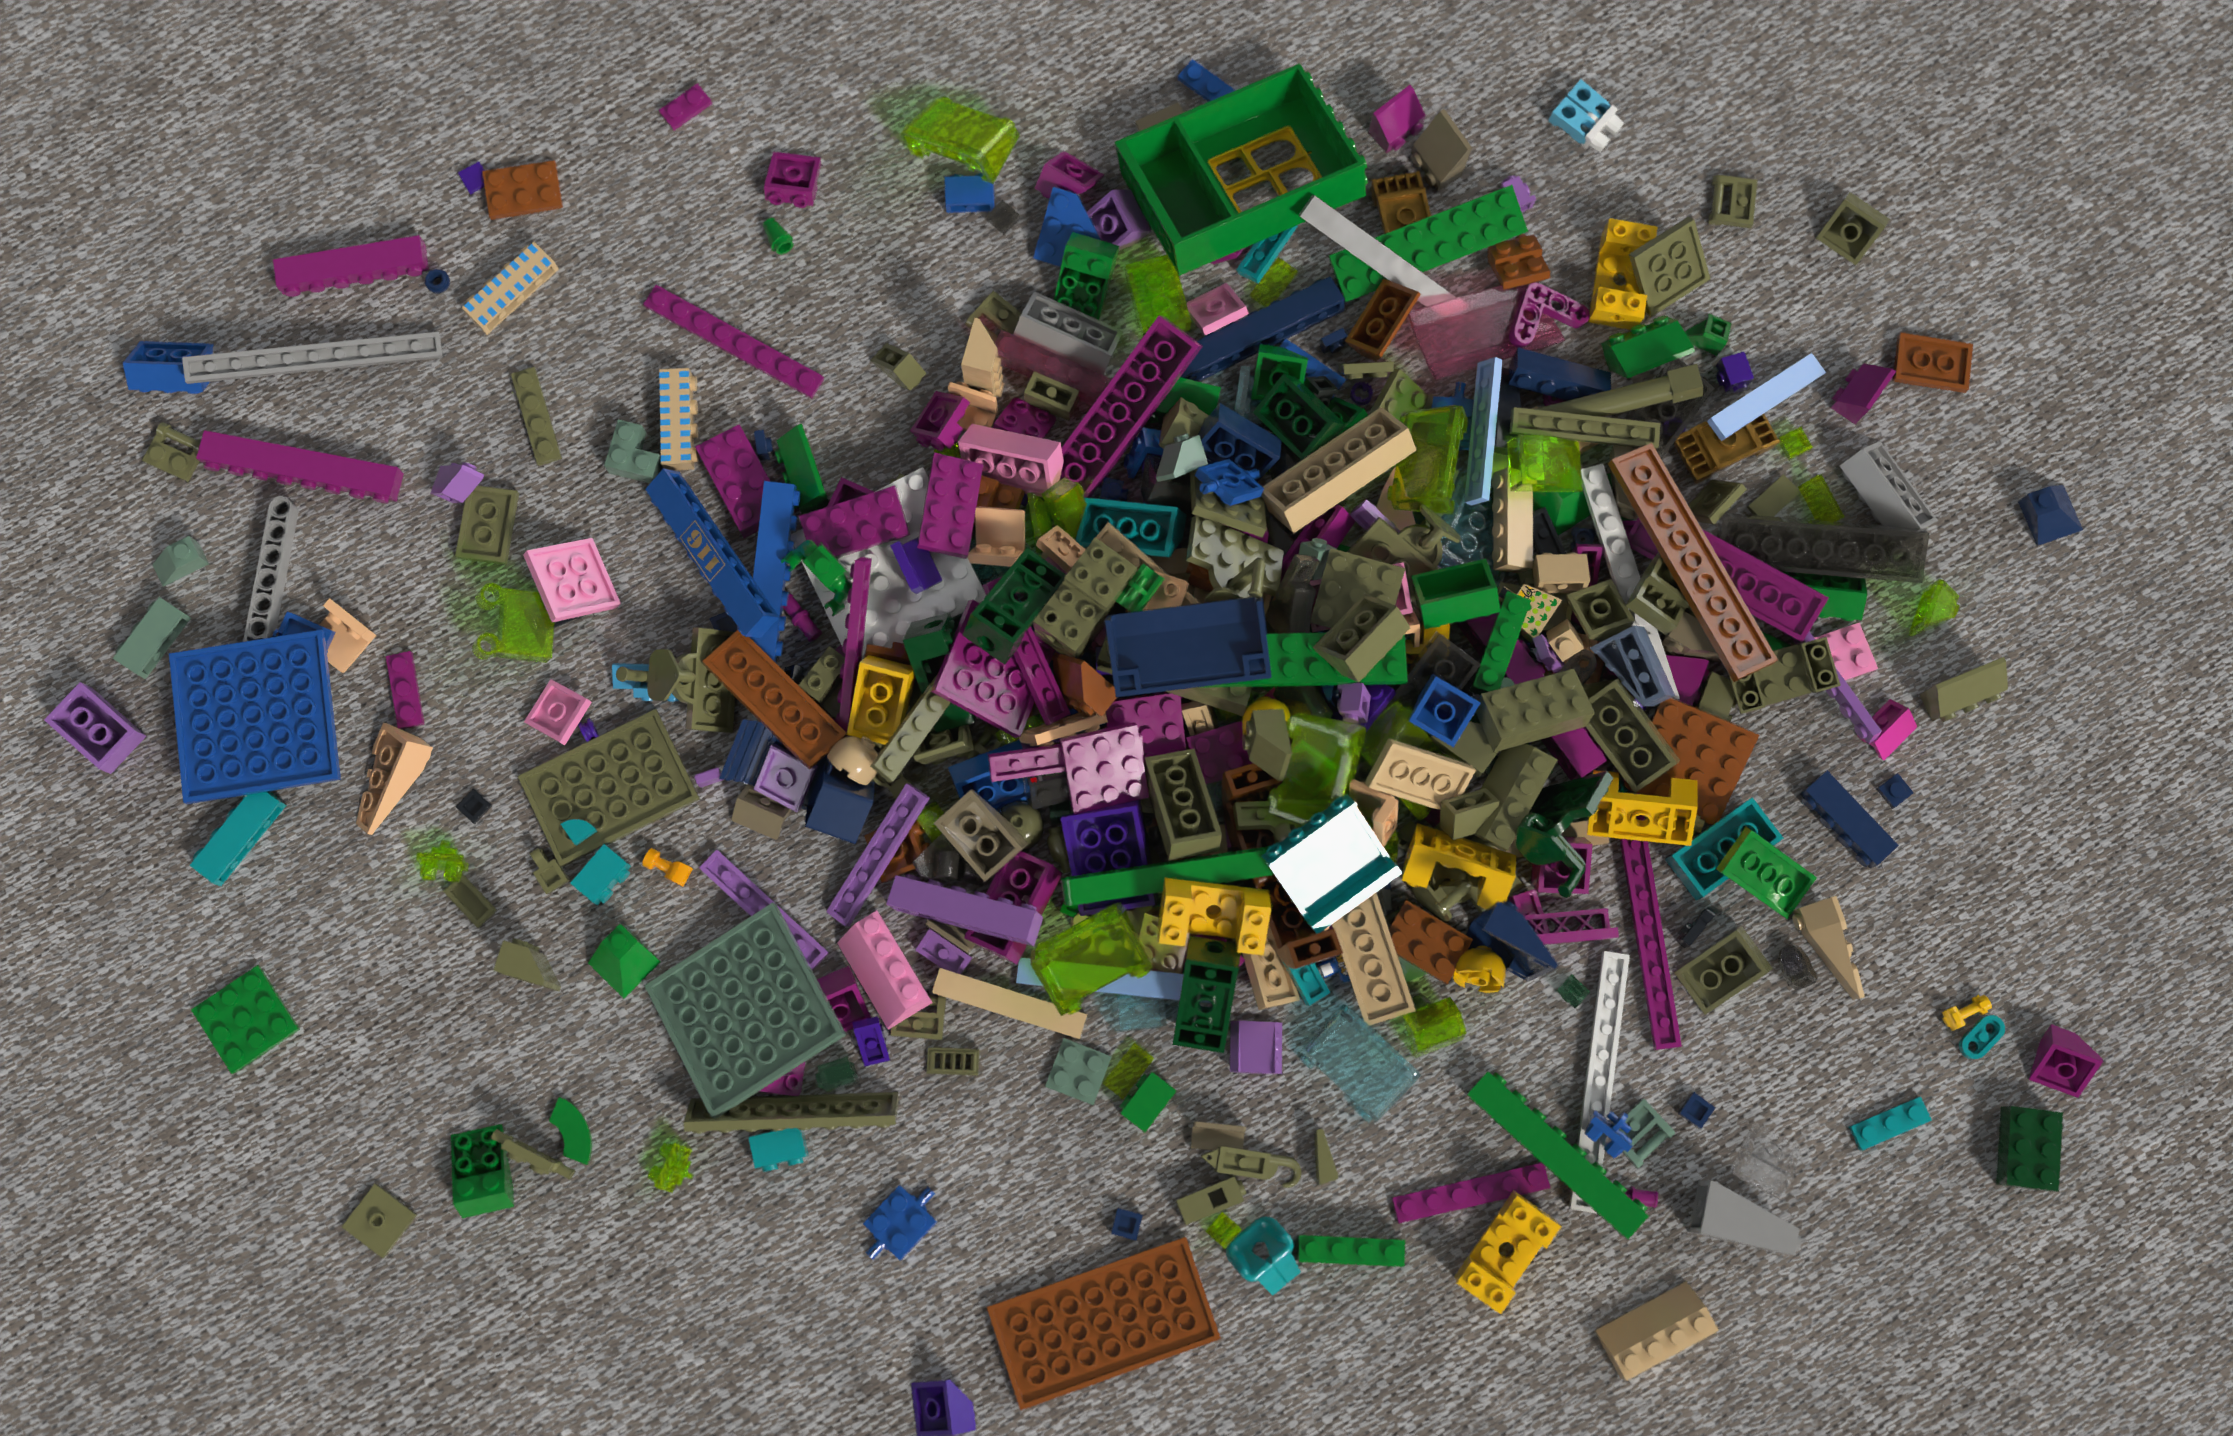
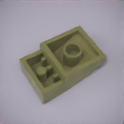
[1626,552,1689,635]

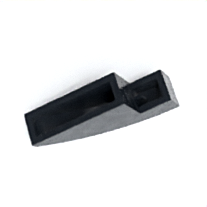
[1494,367,1521,456]

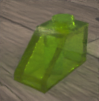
[1041,477,1087,539]

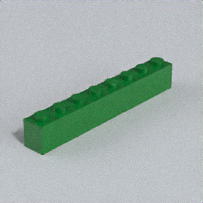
[1467,1072,1649,1240]

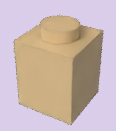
[1546,619,1584,662]

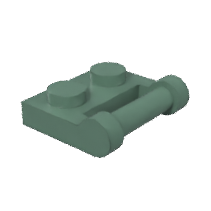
[1606,1099,1675,1169]

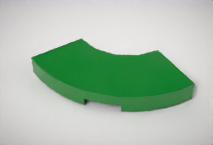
[549,1097,592,1165]

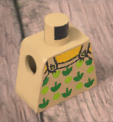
[1498,584,1562,645]

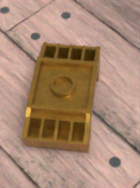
[1371,171,1431,234]
[1673,414,1780,484]

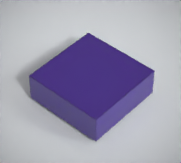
[458,161,485,195]

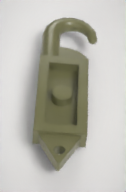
[1201,1145,1301,1188]

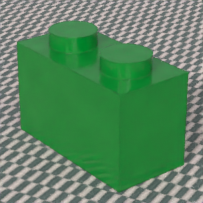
[1119,1072,1177,1133]

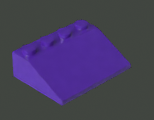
[1061,800,1159,916]

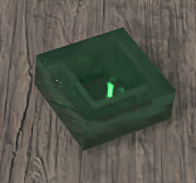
[1556,973,1590,1008]

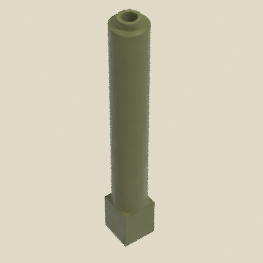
[1525,364,1703,437]

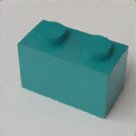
[570,844,631,905]
[748,1128,809,1172]

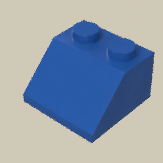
[1408,674,1480,747]

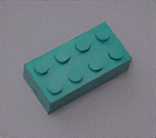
[1665,797,1784,901]

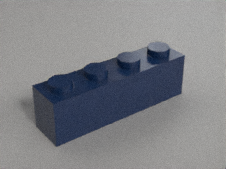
[1509,347,1611,401]
[1799,770,1899,869]

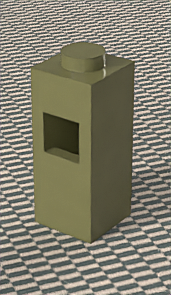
[1175,1176,1246,1225]

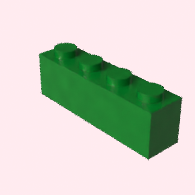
[1469,591,1531,695]
[1297,1235,1405,1267]

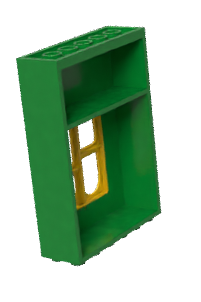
[1114,63,1368,276]

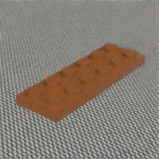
[702,630,847,770]

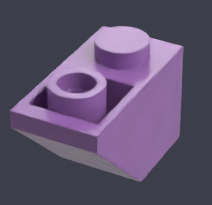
[431,462,484,503]

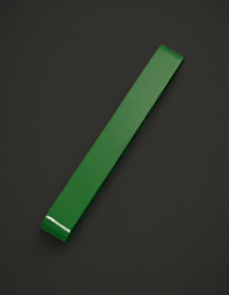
[1060,846,1274,906]

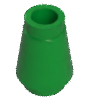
[763,218,794,255]

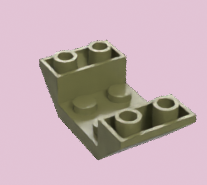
[1728,637,1841,714]

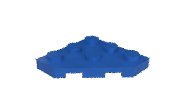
[1033,187,1101,267]

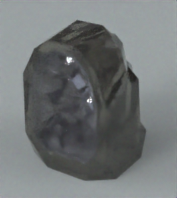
[1778,944,1817,990]

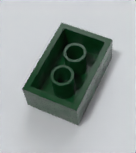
[1253,374,1346,460]
[1996,1106,2063,1192]

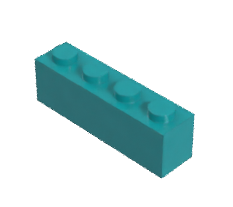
[189,791,287,886]

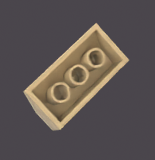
[961,318,1004,397]
[1595,1281,1719,1381]

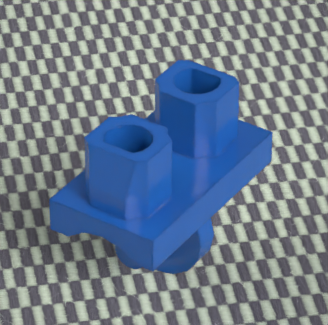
[1585,1110,1632,1158]

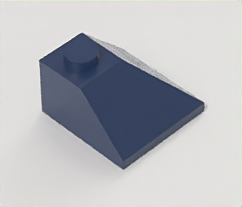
[2018,485,2083,546]

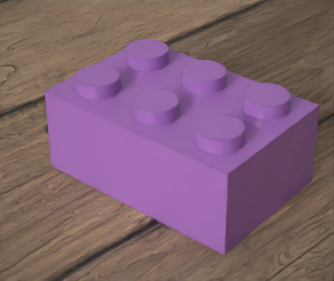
[44,682,146,774]

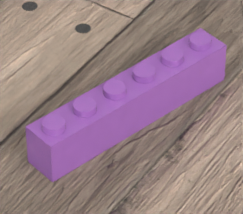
[886,874,1043,946]

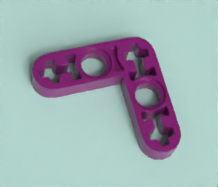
[1509,282,1590,348]

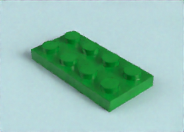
[1716,827,1817,919]

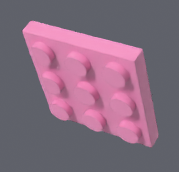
[523,538,621,622]

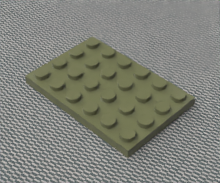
[517,709,700,867]

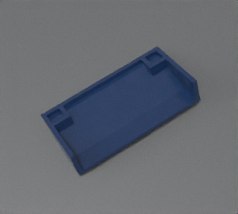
[1105,597,1272,697]
[1465,900,1558,982]

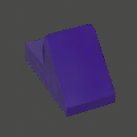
[852,1016,890,1067]

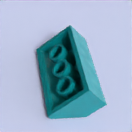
[1076,497,1187,558]

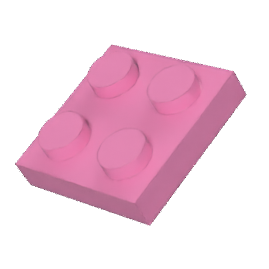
[1184,283,1248,335]
[1815,623,1878,681]
[524,679,592,745]

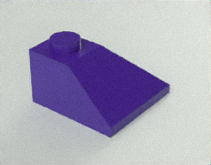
[911,1380,976,1436]

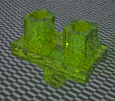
[416,840,469,882]
[648,1142,694,1193]

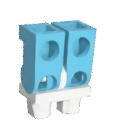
[1548,79,1624,152]

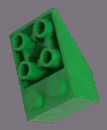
[1054,232,1119,320]
[451,1124,514,1218]

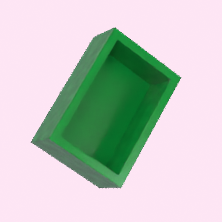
[1411,559,1501,629]

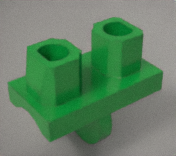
[1116,564,1165,612]

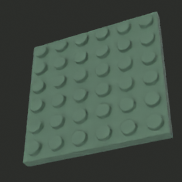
[644,902,846,1119]

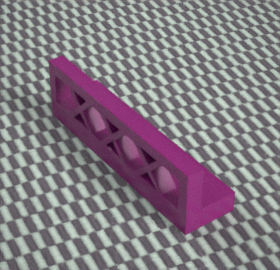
[1523,908,1619,945]

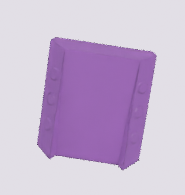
[1229,1021,1282,1074]

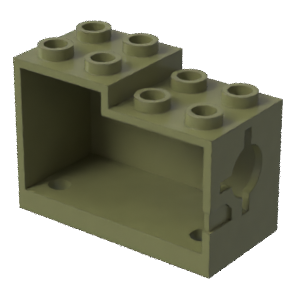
[1033,537,1137,659]

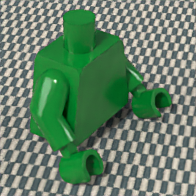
[781,540,853,616]

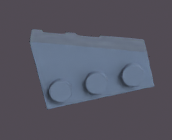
[1590,625,1675,707]

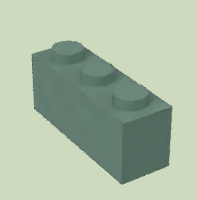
[113,597,191,679]

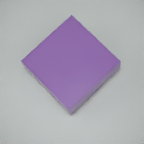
[694,767,725,788]

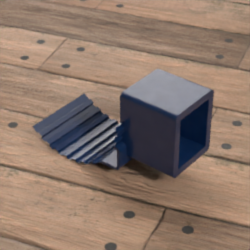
[719,719,875,844]

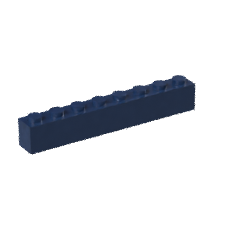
[1181,276,1344,382]

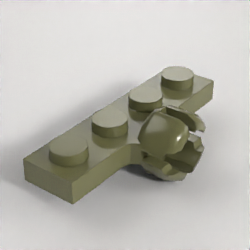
[1233,798,1335,844]

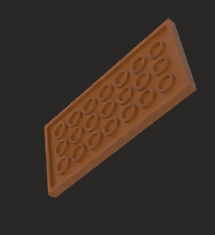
[987,1237,1221,1411]

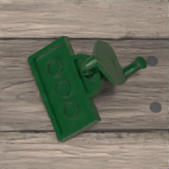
[1516,771,1613,898]

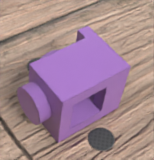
[1500,175,1536,212]
[1337,683,1371,726]

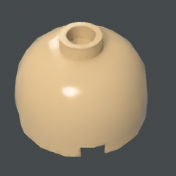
[827,736,878,785]

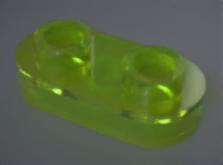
[995,713,1045,745]

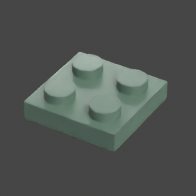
[1045,1038,1112,1105]

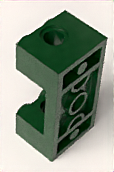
[963,548,1066,665]
[902,612,977,733]
[1172,936,1241,1053]

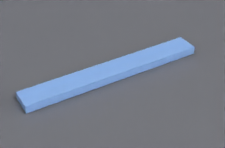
[1016,958,1212,1004]

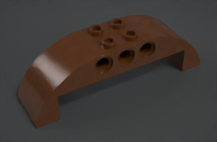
[1222,763,1343,970]

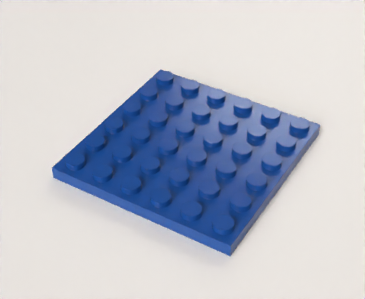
[169,630,341,804]

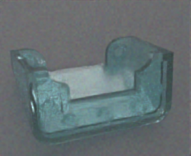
[1299,1004,1421,1123]

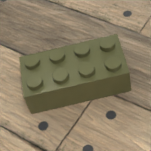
[1475,669,1595,752]
[1586,678,1680,793]
[1144,749,1222,860]

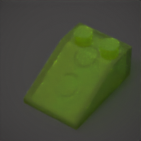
[1507,435,1583,492]

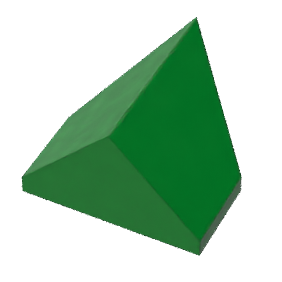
[1684,313,1732,356]

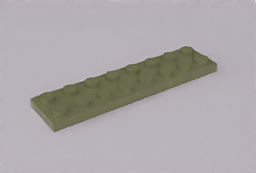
[683,1092,899,1134]

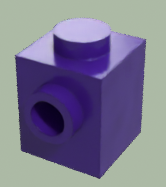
[1716,351,1754,393]

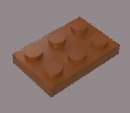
[482,160,563,220]
[1892,332,1973,393]
[1389,900,1473,985]

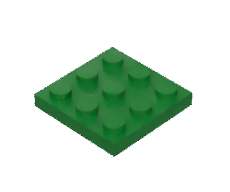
[191,965,300,1074]

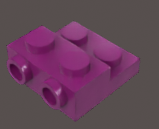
[764,152,821,208]
[910,391,970,452]

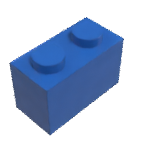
[945,173,995,213]

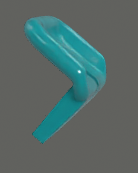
[1226,1216,1301,1295]

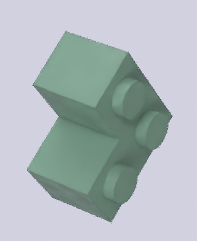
[604,419,662,483]

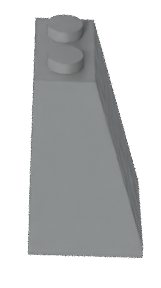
[1689,1180,1801,1255]

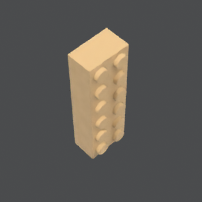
[1262,407,1416,533]

